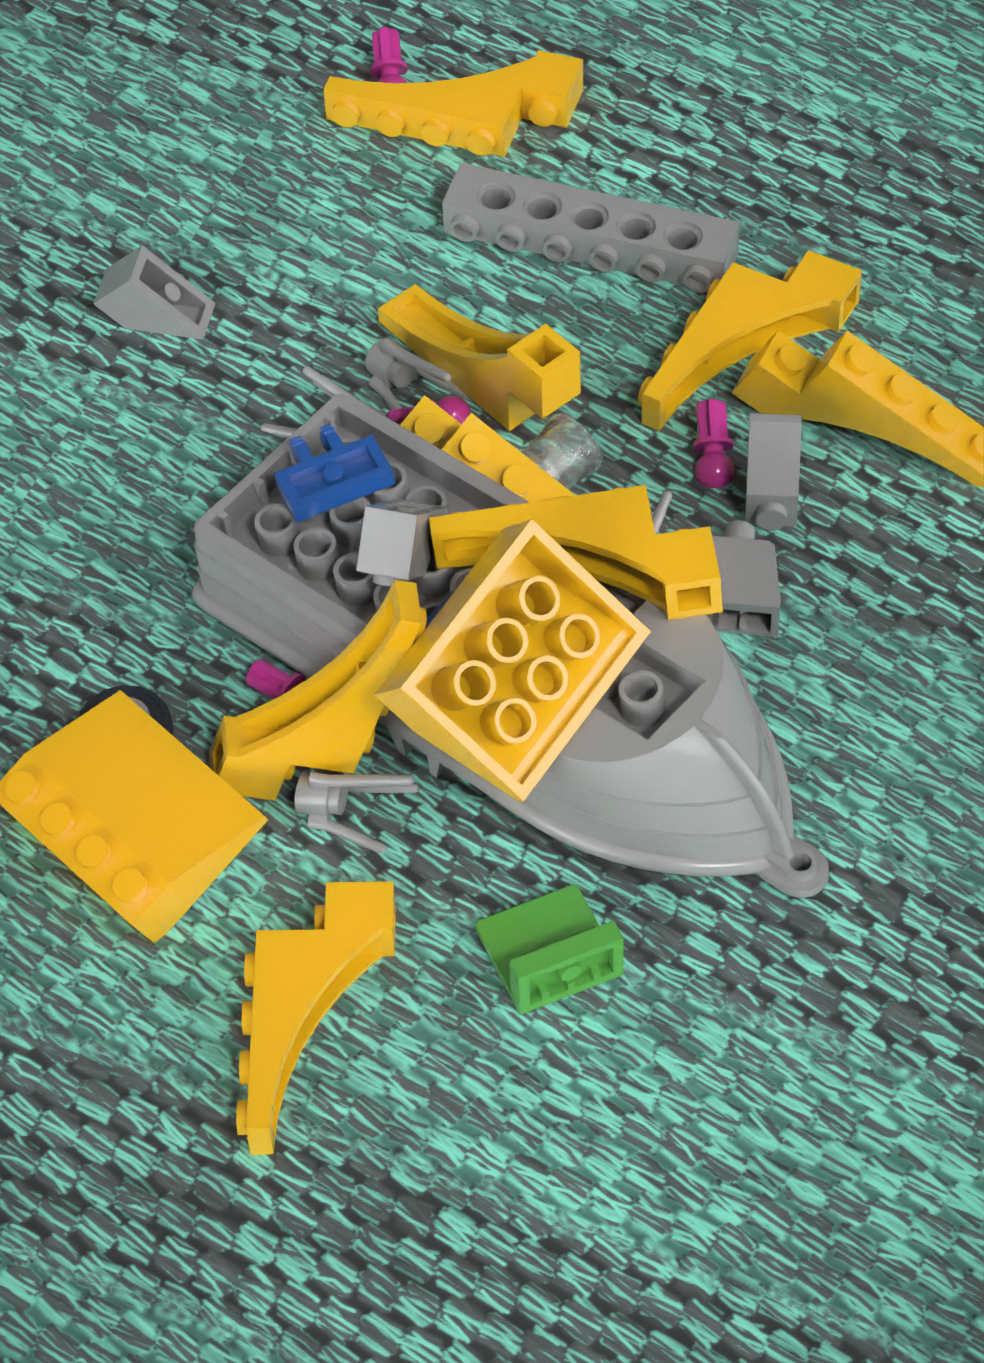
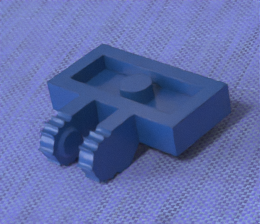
[274,423,395,523]

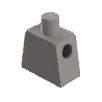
[706,520,781,637]

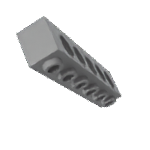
[442,163,740,293]

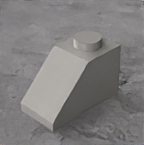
[93,245,216,339]
[745,413,802,530]
[356,498,449,587]

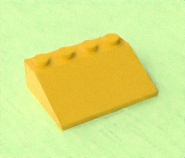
[374,519,651,802]
[0,690,268,943]

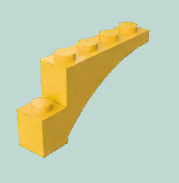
[324,50,583,157]
[637,250,862,431]
[378,284,581,431]
[732,330,984,488]
[400,395,575,502]
[429,485,723,620]
[209,580,427,801]
[236,882,396,1155]

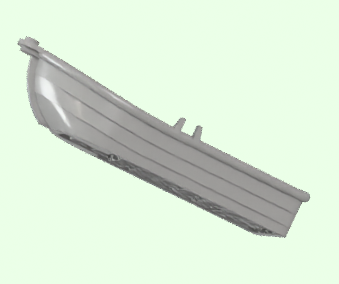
[192,394,829,898]

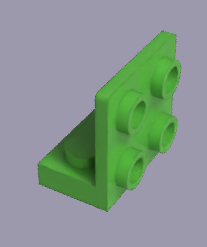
[476,885,624,1015]

